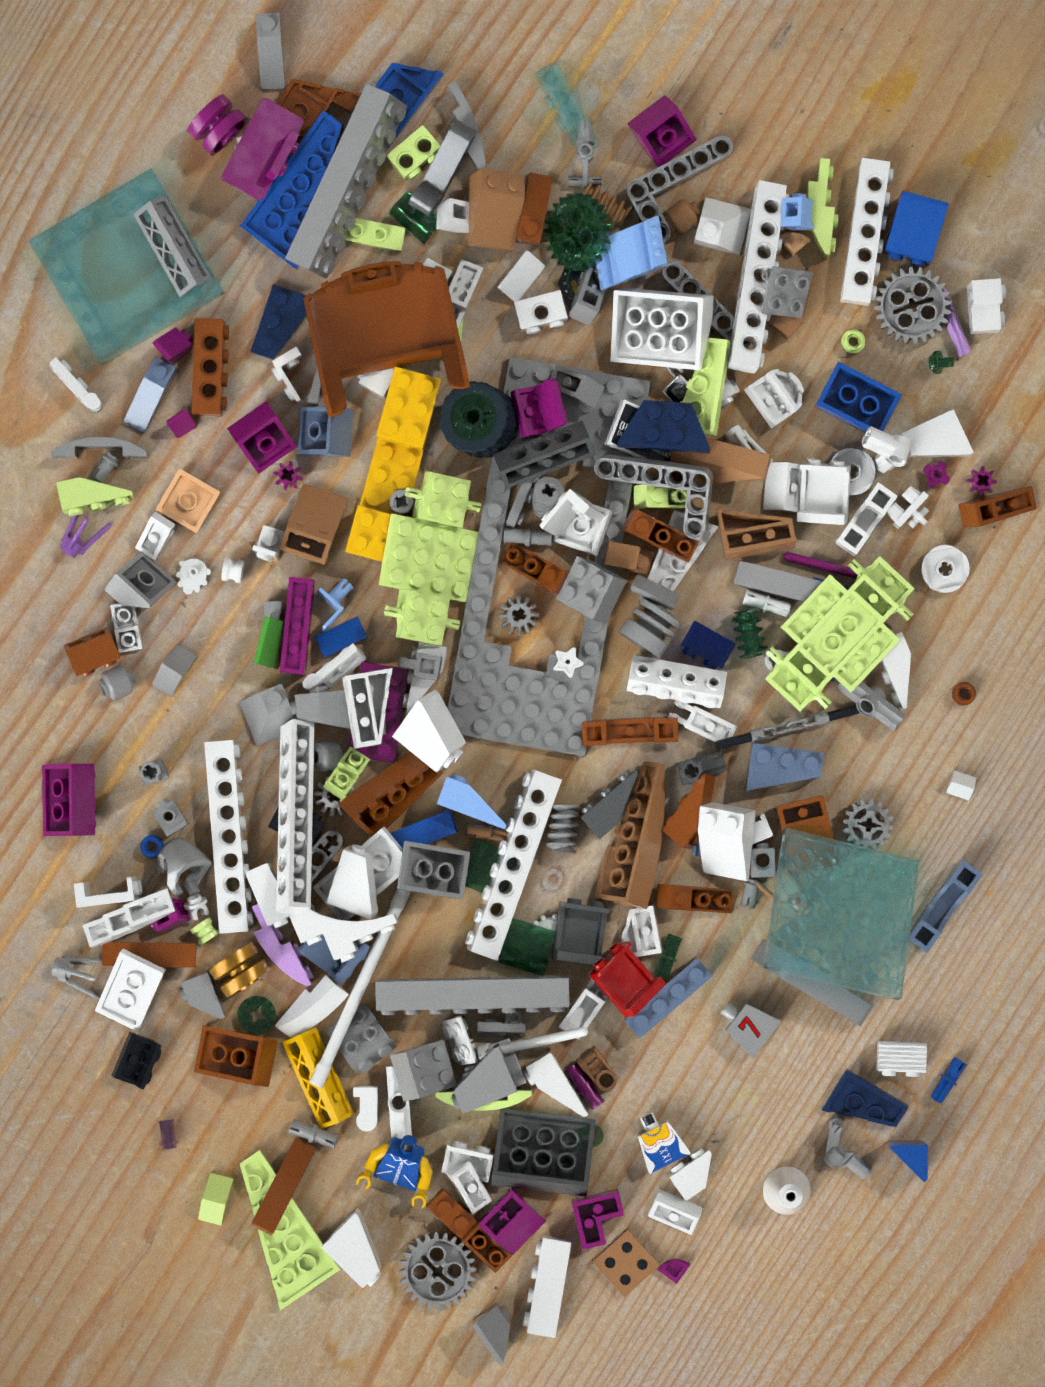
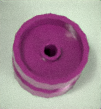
[187,94,248,156]

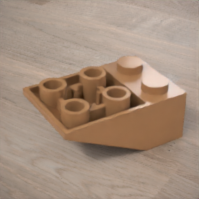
[279,483,349,566]

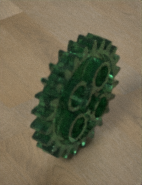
[543,193,613,271]

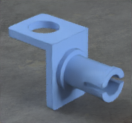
[317,578,354,632]

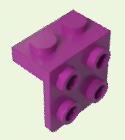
[510,378,567,438]

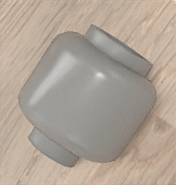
[98,665,136,700]
[313,741,343,772]

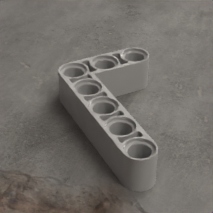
[626,136,733,245]
[662,261,751,349]
[594,454,713,539]
[751,939,873,1026]

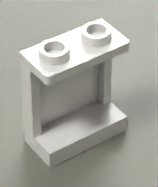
[797,458,851,525]
[74,876,143,908]

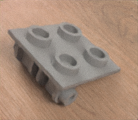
[761,266,813,318]

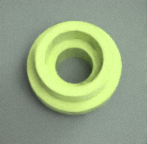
[841,330,865,354]

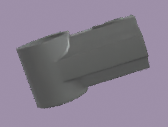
[676,751,727,786]

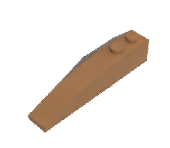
[594,761,665,909]

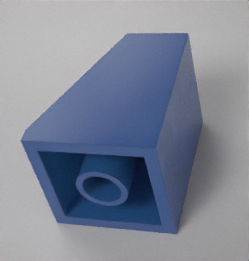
[883,191,949,267]

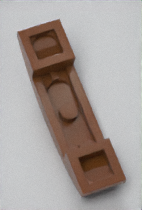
[582,717,678,746]

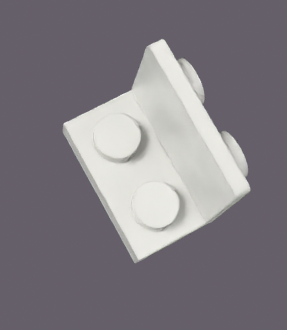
[540,489,605,537]

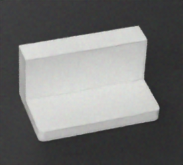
[763,462,802,513]

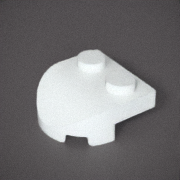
[744,369,804,429]

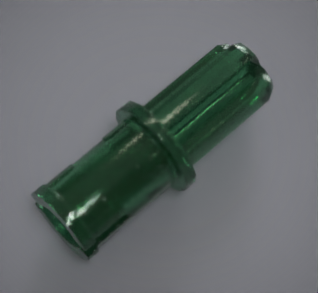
[654,934,683,982]

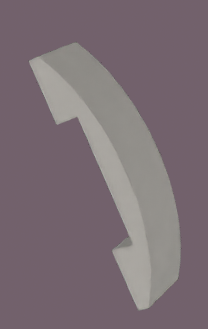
[51,437,149,458]

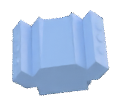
[593,216,668,291]

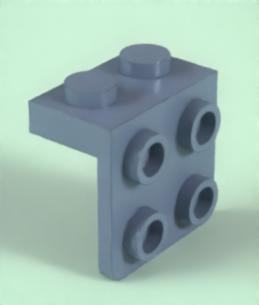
[299,915,371,985]

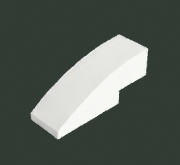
[275,975,349,1038]
[559,979,608,1040]

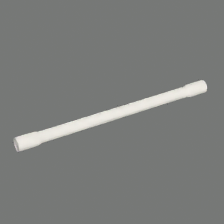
[309,889,412,1088]

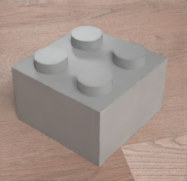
[556,556,627,623]
[390,1039,457,1101]

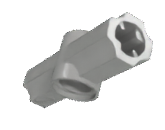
[837,682,906,732]
[139,758,169,787]

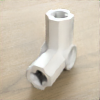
[862,426,912,473]

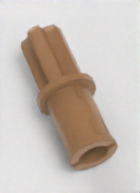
[465,822,509,843]

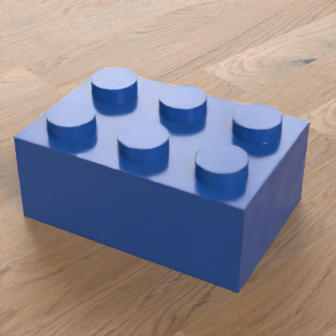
[814,361,902,433]

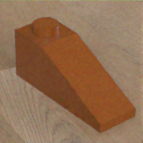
[516,172,553,247]
[958,486,1037,527]

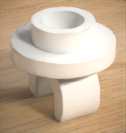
[184,894,209,920]

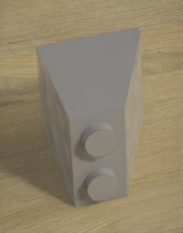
[451,1043,517,1114]

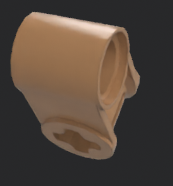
[576,1045,617,1091]

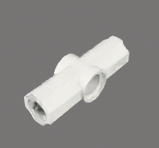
[386,1066,412,1139]

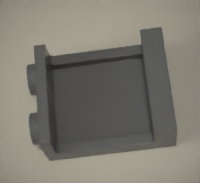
[552,898,611,965]

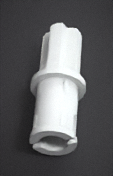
[743,590,791,617]

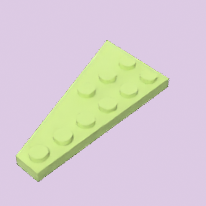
[240,1150,340,1310]

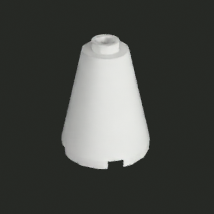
[763,1167,811,1215]

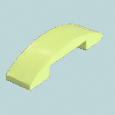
[435,1089,532,1111]

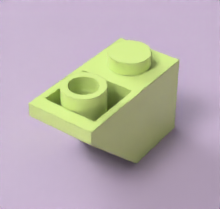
[633,484,687,510]

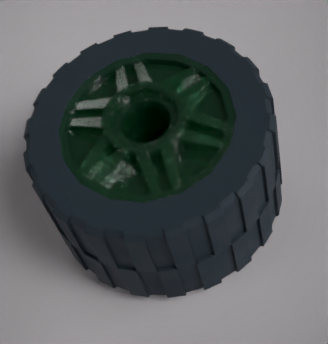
[439,381,518,458]

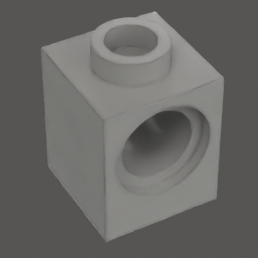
[750,843,775,878]

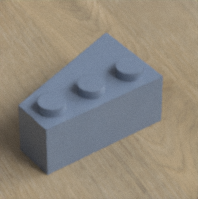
[745,743,824,791]

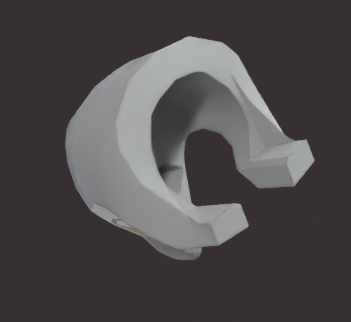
[156,837,212,895]

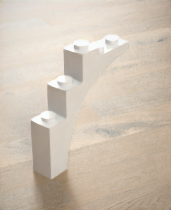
[245,863,399,963]

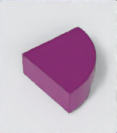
[657,1259,691,1284]

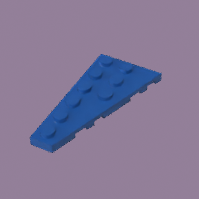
[240,110,344,269]

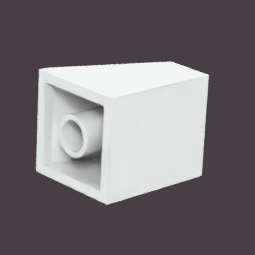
[392,690,466,772]
[321,1208,381,1288]

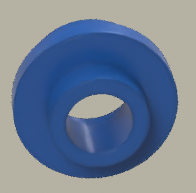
[140,835,164,859]

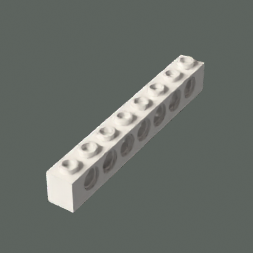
[727,180,789,374]
[276,719,314,915]
[204,740,254,934]
[465,769,562,960]

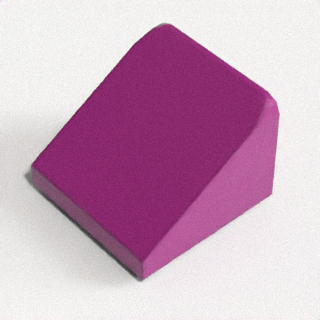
[166,410,197,438]

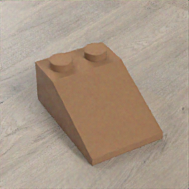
[469,168,525,252]

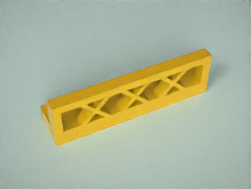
[282,1027,355,1129]

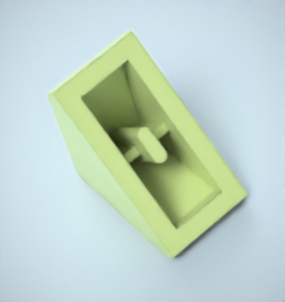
[198,1173,234,1225]

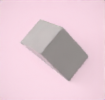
[152,644,198,697]

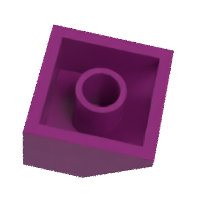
[627,95,697,167]
[227,401,298,474]

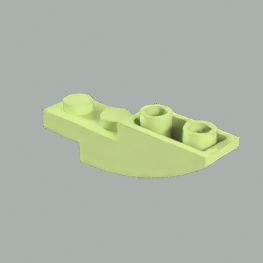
[806,158,838,258]

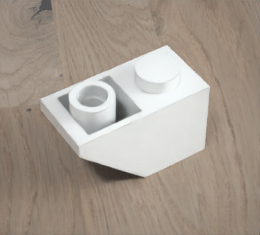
[669,1148,712,1201]

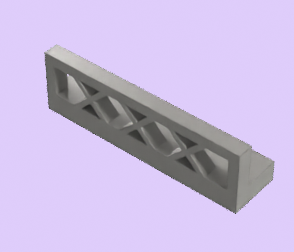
[133,196,212,297]

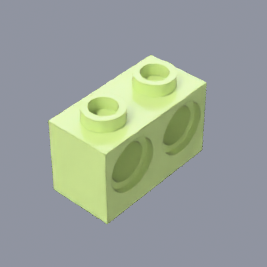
[386,125,440,181]

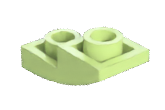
[323,747,370,800]

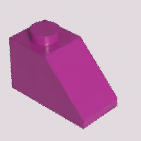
[152,327,194,366]

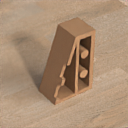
[716,508,797,560]

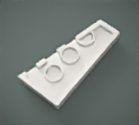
[640,510,718,607]

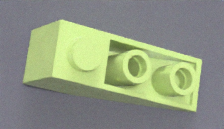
[56,477,134,516]

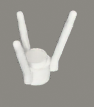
[724,425,773,462]

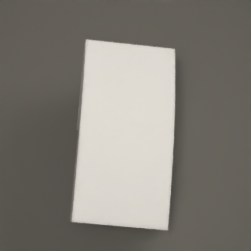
[110,602,143,653]

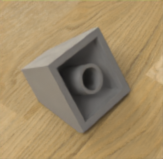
[104,552,177,608]
[239,684,298,746]
[472,1303,511,1365]

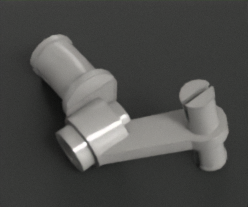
[568,119,602,188]
[823,1114,872,1180]

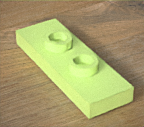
[345,218,406,252]

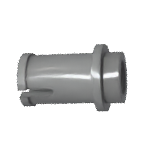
[91,452,120,483]
[740,878,761,909]

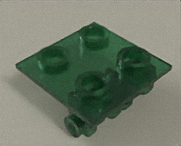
[465,838,517,893]
[498,918,557,976]

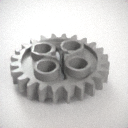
[874,267,952,345]
[399,1231,477,1310]

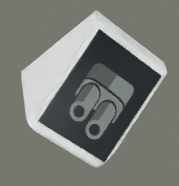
[662,374,688,402]

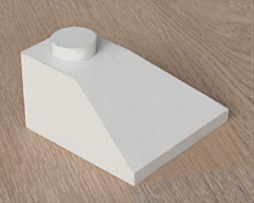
[693,197,751,255]

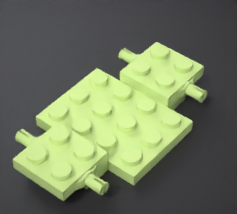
[378,471,481,646]
[765,556,915,711]

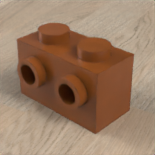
[64,627,121,677]

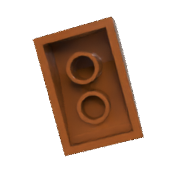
[194,1025,278,1087]

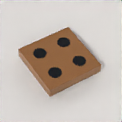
[592,1229,660,1298]

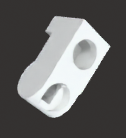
[353,1086,378,1132]

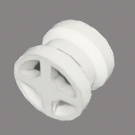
[221,557,245,583]

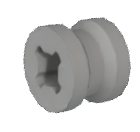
[390,490,414,516]

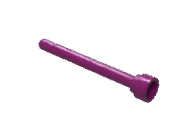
[784,552,858,579]

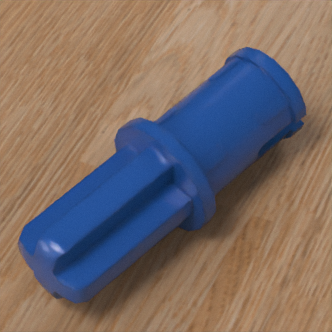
[931,1057,967,1103]

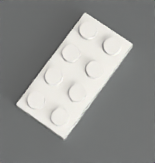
[312,827,403,921]

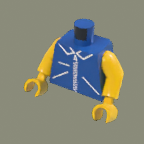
[356,1135,432,1209]

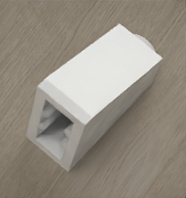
[900,409,974,457]
[326,844,378,920]

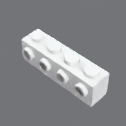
[626,655,727,708]

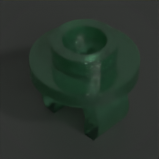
[928,351,954,374]

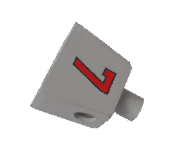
[720,1002,781,1058]

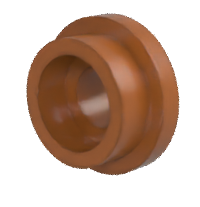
[952,682,976,706]

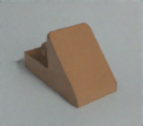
[603,541,654,575]

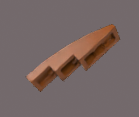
[102,942,196,968]
[251,1138,317,1236]

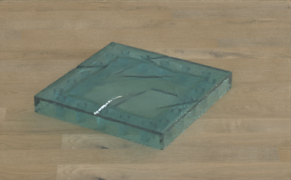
[28,168,225,365]

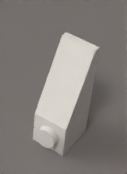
[436,198,469,233]

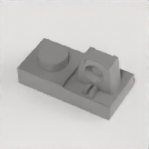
[477,1011,526,1037]

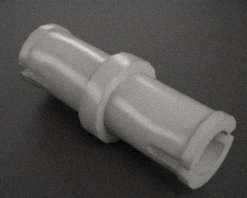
[504,527,552,546]
[288,1119,339,1149]

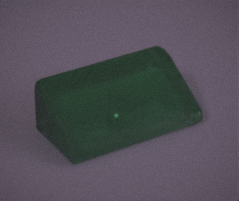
[389,191,438,244]

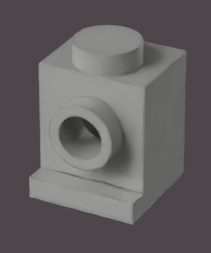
[152,798,189,837]

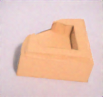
[779,232,811,256]

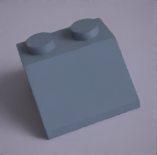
[297,406,353,457]

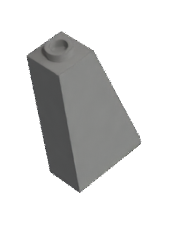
[291,690,387,735]

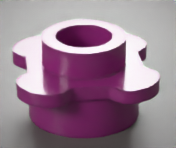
[923,461,950,488]

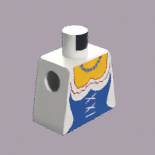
[638,1112,691,1174]

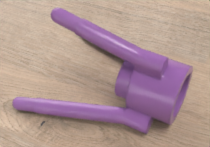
[59,515,111,558]

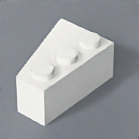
[342,668,393,749]

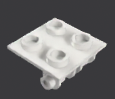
[442,1015,478,1066]

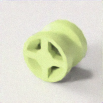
[190,917,219,946]

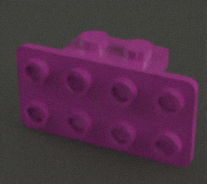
[221,98,304,201]

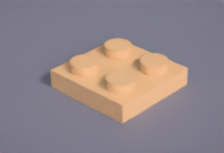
[155,468,221,534]

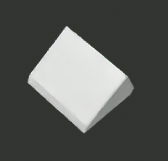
[946,770,976,800]

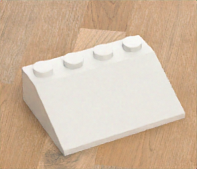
[610,288,714,370]

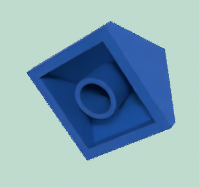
[886,1140,928,1183]

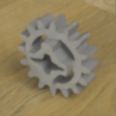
[842,799,894,850]

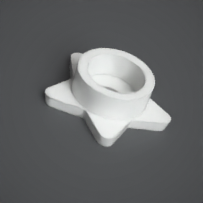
[553,647,584,678]

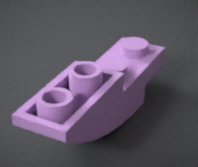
[252,904,314,987]

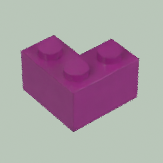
[572,1189,624,1250]

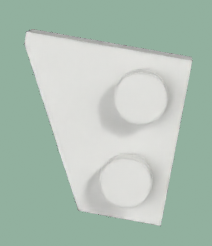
[621,905,663,957]

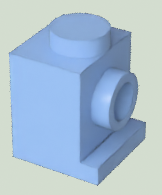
[781,193,814,231]

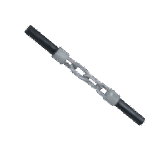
[715,705,860,750]

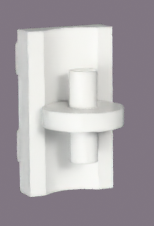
[886,486,929,529]

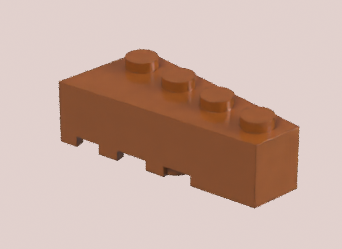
[338,751,443,837]

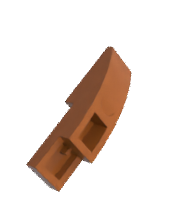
[426,1188,512,1273]

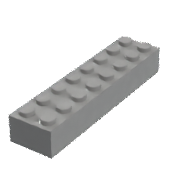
[285,83,407,279]
[375,976,569,1015]

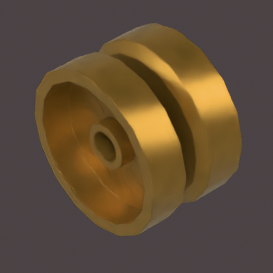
[208,941,270,998]

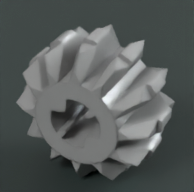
[499,595,539,636]

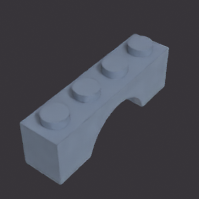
[905,860,983,953]
[624,957,713,1038]

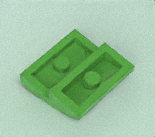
[253,616,285,670]

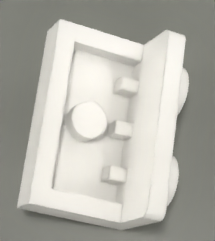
[441,1141,494,1182]

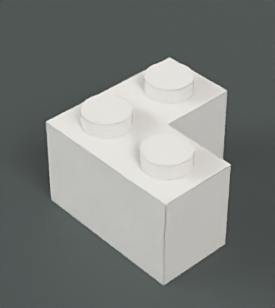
[966,278,1006,334]

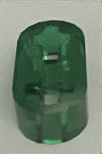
[562,1125,604,1152]

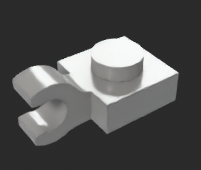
[399,653,443,681]

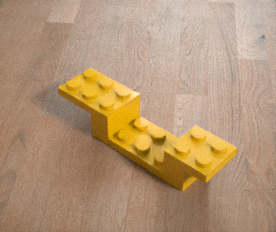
[345,367,441,562]

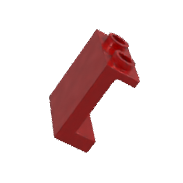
[589,941,667,1018]

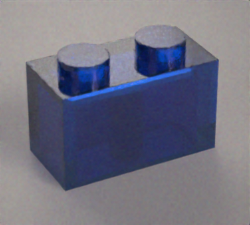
[680,620,736,670]

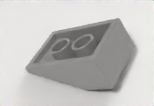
[397,841,470,899]

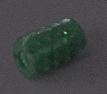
[731,608,768,660]

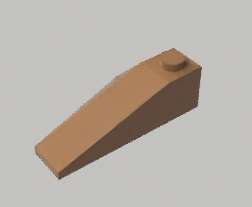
[670,438,772,484]

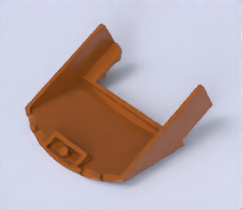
[303,261,470,417]

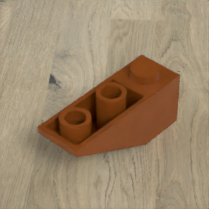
[621,508,700,563]
[500,543,568,596]
[662,773,715,849]
[656,884,734,913]

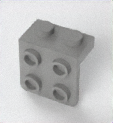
[328,1003,397,1075]

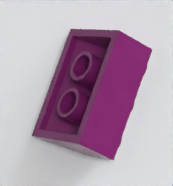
[42,763,96,836]

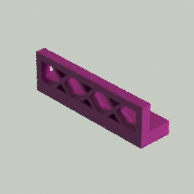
[280,577,315,675]

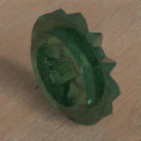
[238,996,276,1034]

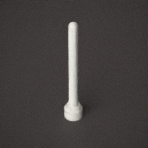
[478,1027,588,1060]

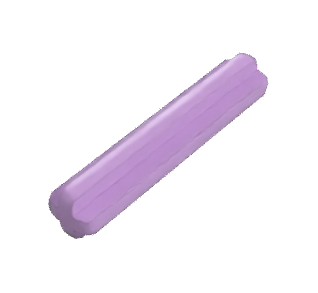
[942,288,971,357]

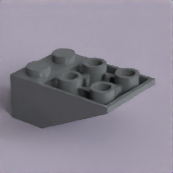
[580,770,638,839]

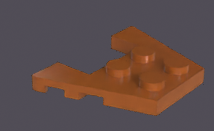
[277,79,362,143]

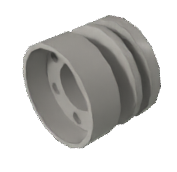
[618,598,682,659]

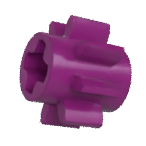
[273,461,303,491]
[966,466,997,497]

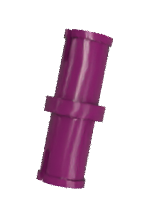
[565,1063,605,1110]

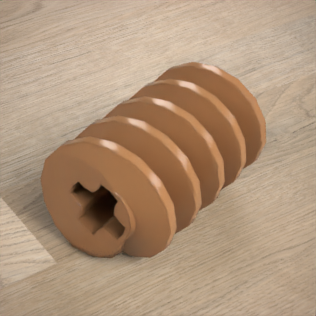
[579,181,633,229]

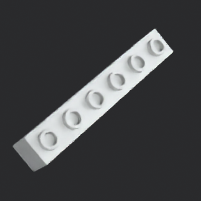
[840,158,894,306]

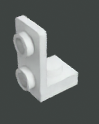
[271,347,303,404]
[252,525,285,562]

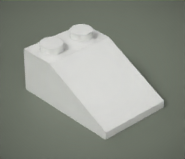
[698,802,756,881]
[524,1050,588,1117]

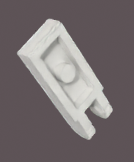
[50,357,102,413]
[302,644,367,693]
[668,700,737,742]

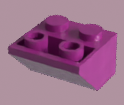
[478,1188,546,1255]

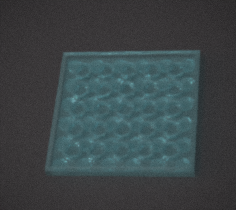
[763,828,919,1000]

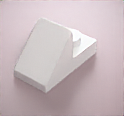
[135,511,175,561]

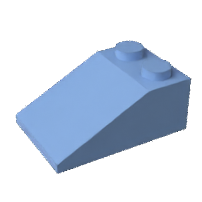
[437,774,507,829]

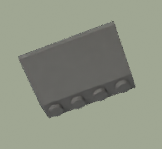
[491,1108,596,1197]

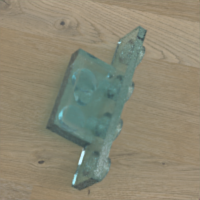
[535,62,599,152]

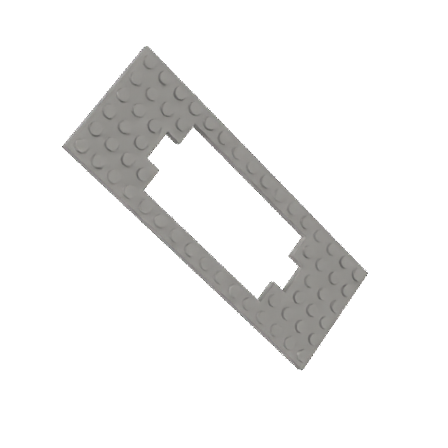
[448,357,650,757]

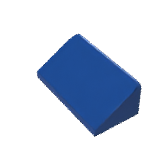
[315,616,368,658]

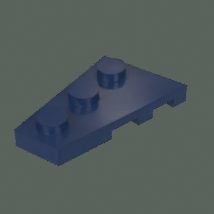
[250,284,307,360]
[822,1068,909,1127]

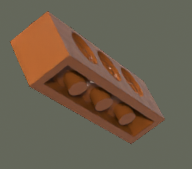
[191,318,229,417]

